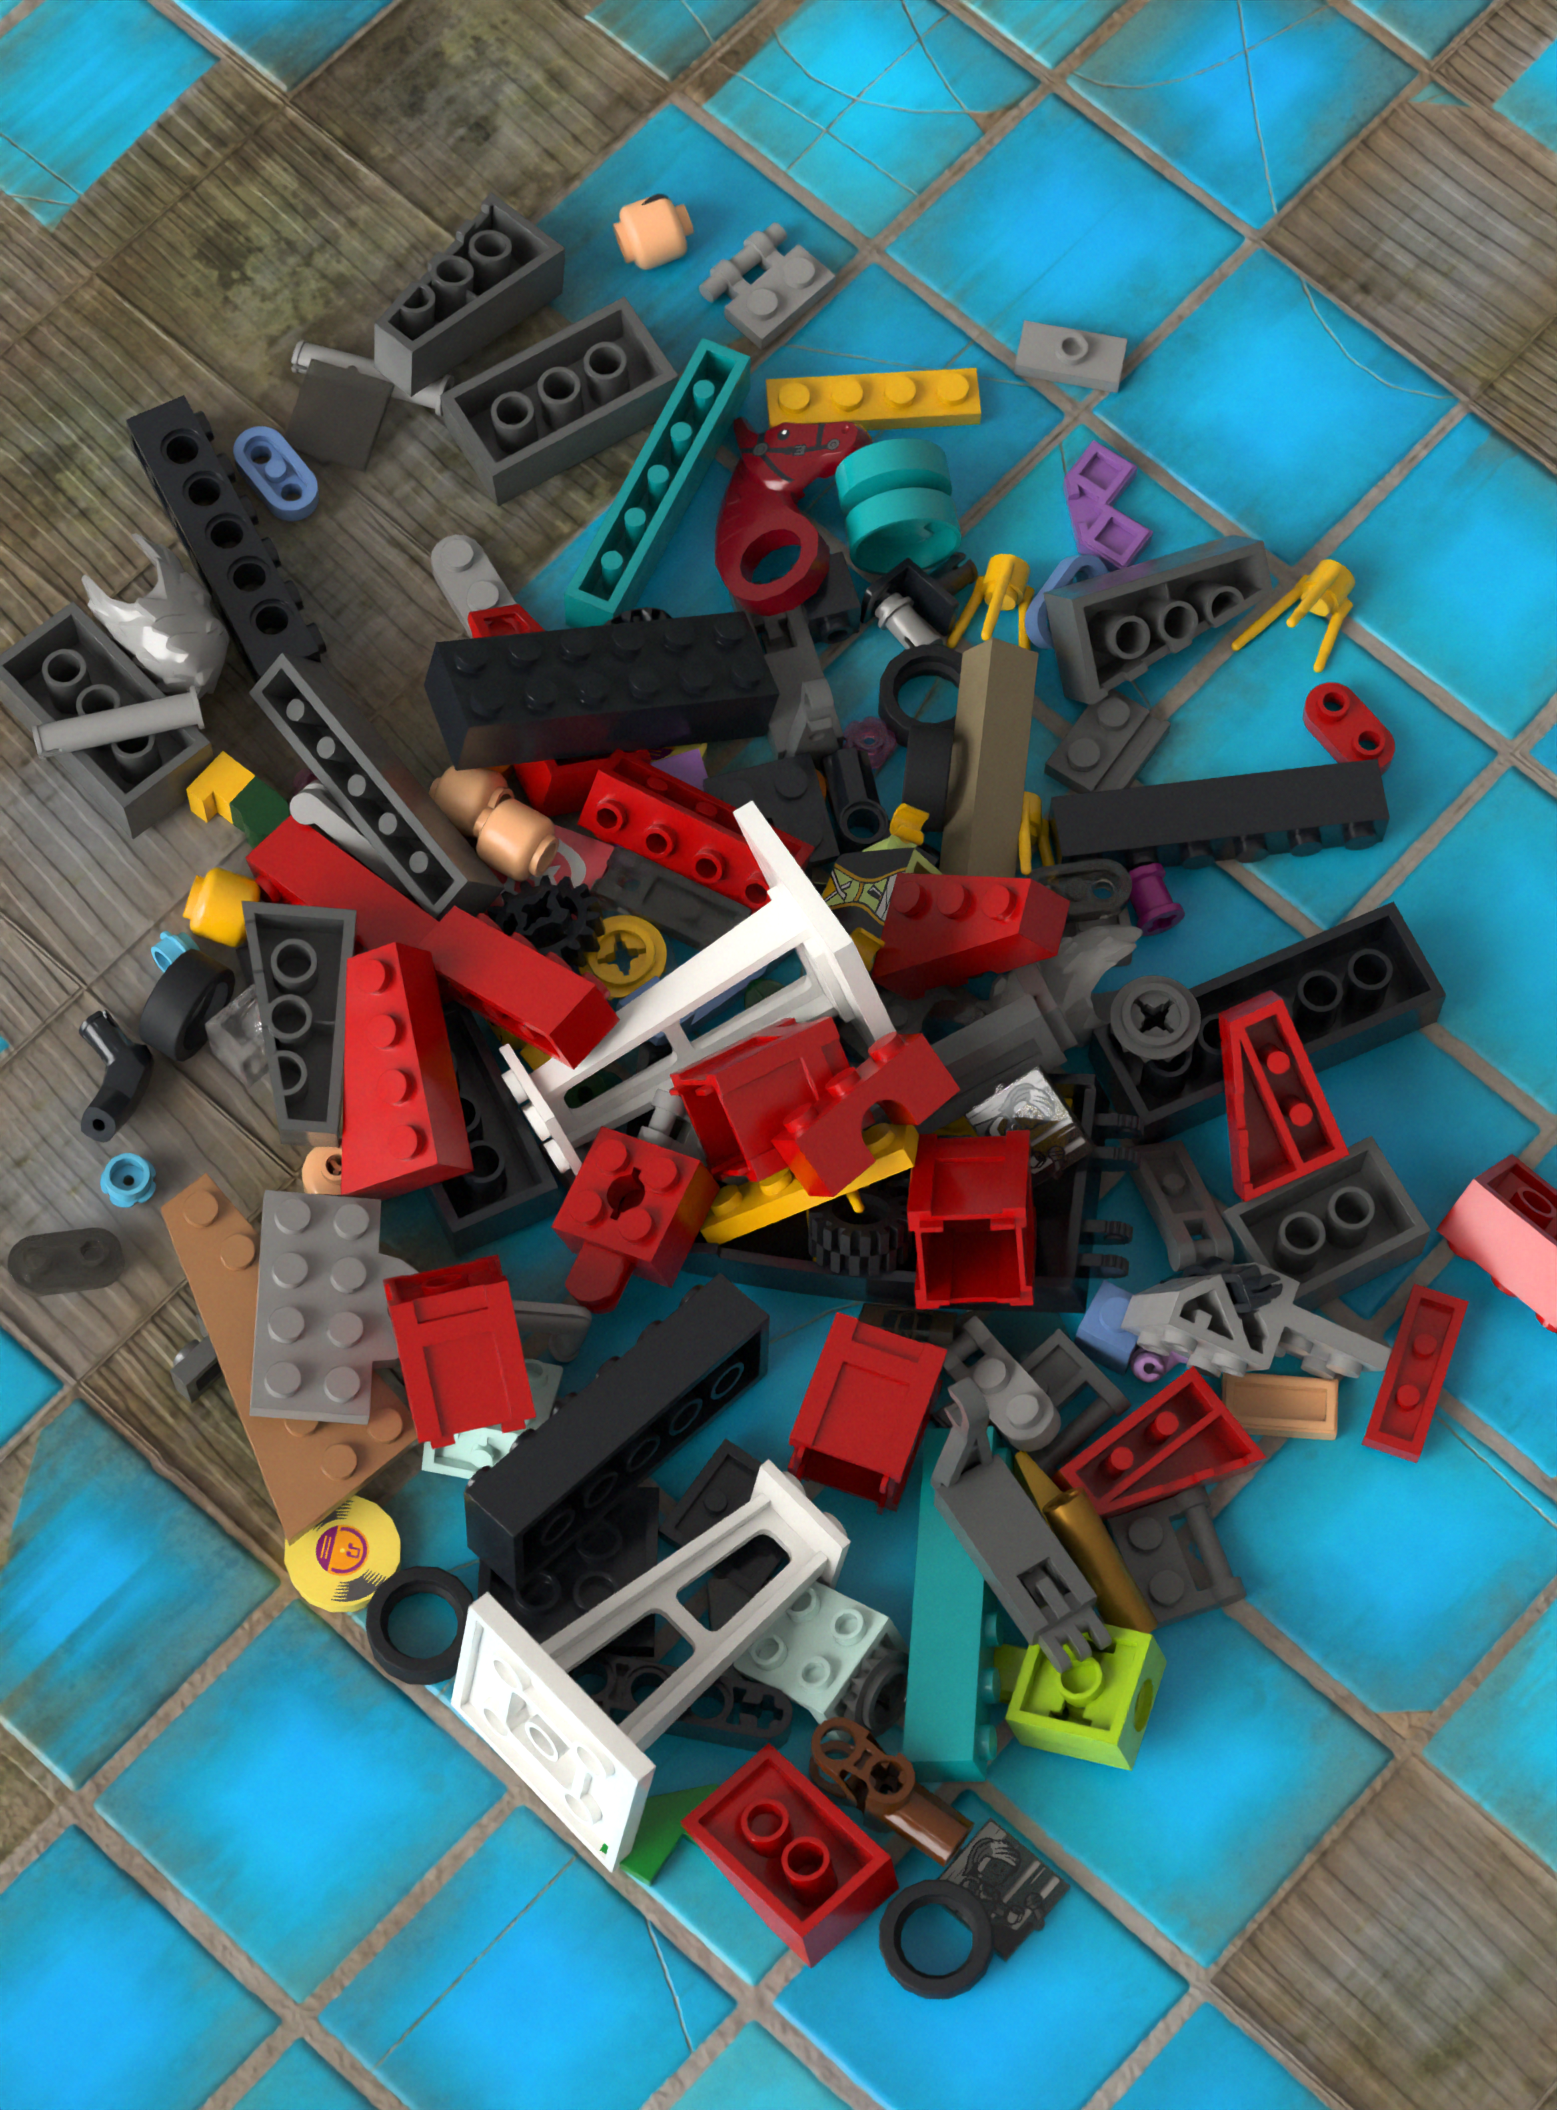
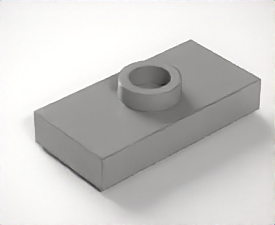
[1014,320,1128,393]

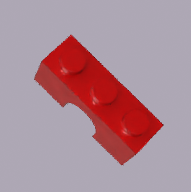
[770,1032,961,1197]

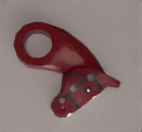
[714,416,873,617]

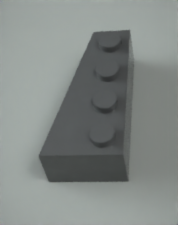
[374,192,565,397]
[1043,535,1273,705]
[242,901,357,1148]

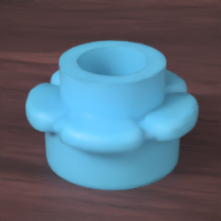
[151,931,200,973]
[100,1153,156,1208]

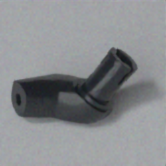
[79,1010,154,1143]

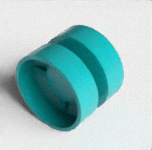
[835,438,962,575]

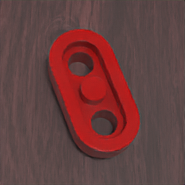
[1303,682,1395,775]

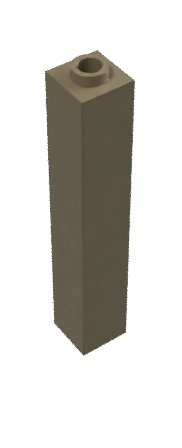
[939,637,1039,979]

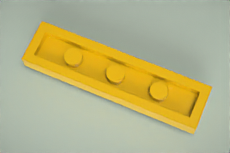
[766,368,981,431]
[700,1123,919,1245]

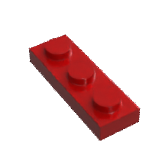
[1361,1283,1469,1463]

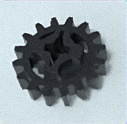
[487,875,606,968]

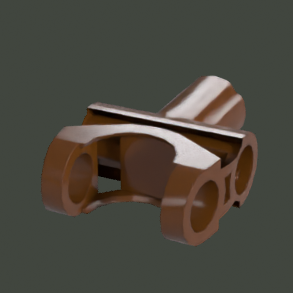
[809,1717,975,1867]

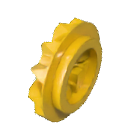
[579,915,667,1001]

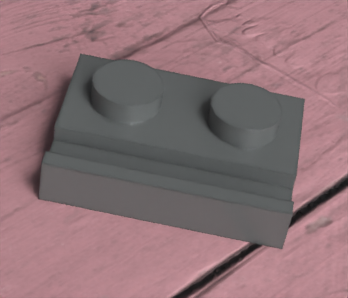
[1044,689,1171,794]

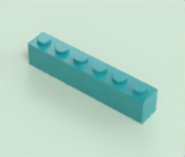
[564,337,751,628]
[902,1426,1014,1783]

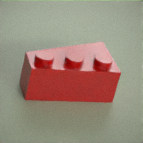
[871,873,1071,1001]
[1218,990,1350,1202]
[1050,1366,1267,1522]

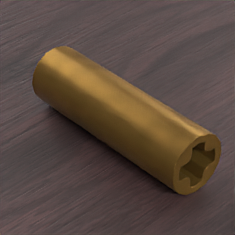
[1042,1487,1158,1634]

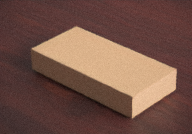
[1220,1372,1339,1441]

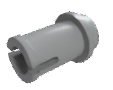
[875,592,942,649]

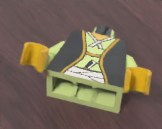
[812,803,943,972]

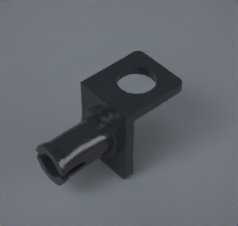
[860,552,978,637]

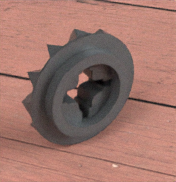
[1110,975,1201,1063]
[844,1647,909,1738]

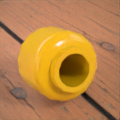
[182,867,261,948]

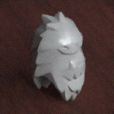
[82,533,229,699]
[975,926,1143,1048]

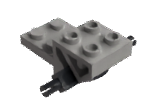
[1120,1256,1392,1379]

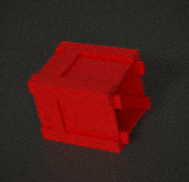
[669,1016,876,1182]
[907,1130,1037,1309]
[382,1254,536,1449]
[787,1312,948,1515]

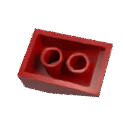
[680,1743,899,1969]

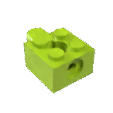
[993,1623,1167,1771]

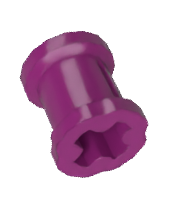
[1117,863,1185,936]

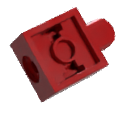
[551,1126,720,1314]

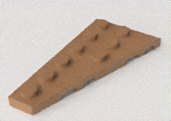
[160,1173,419,1547]

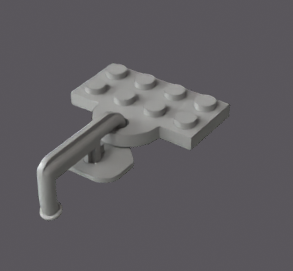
[249,1190,592,1425]

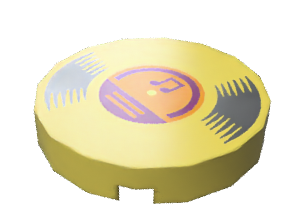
[284,1495,402,1612]

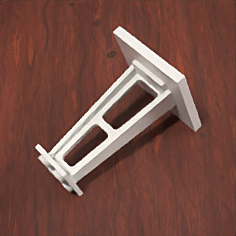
[499,801,896,1176]
[451,1459,851,1873]

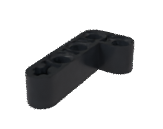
[567,1651,792,1752]

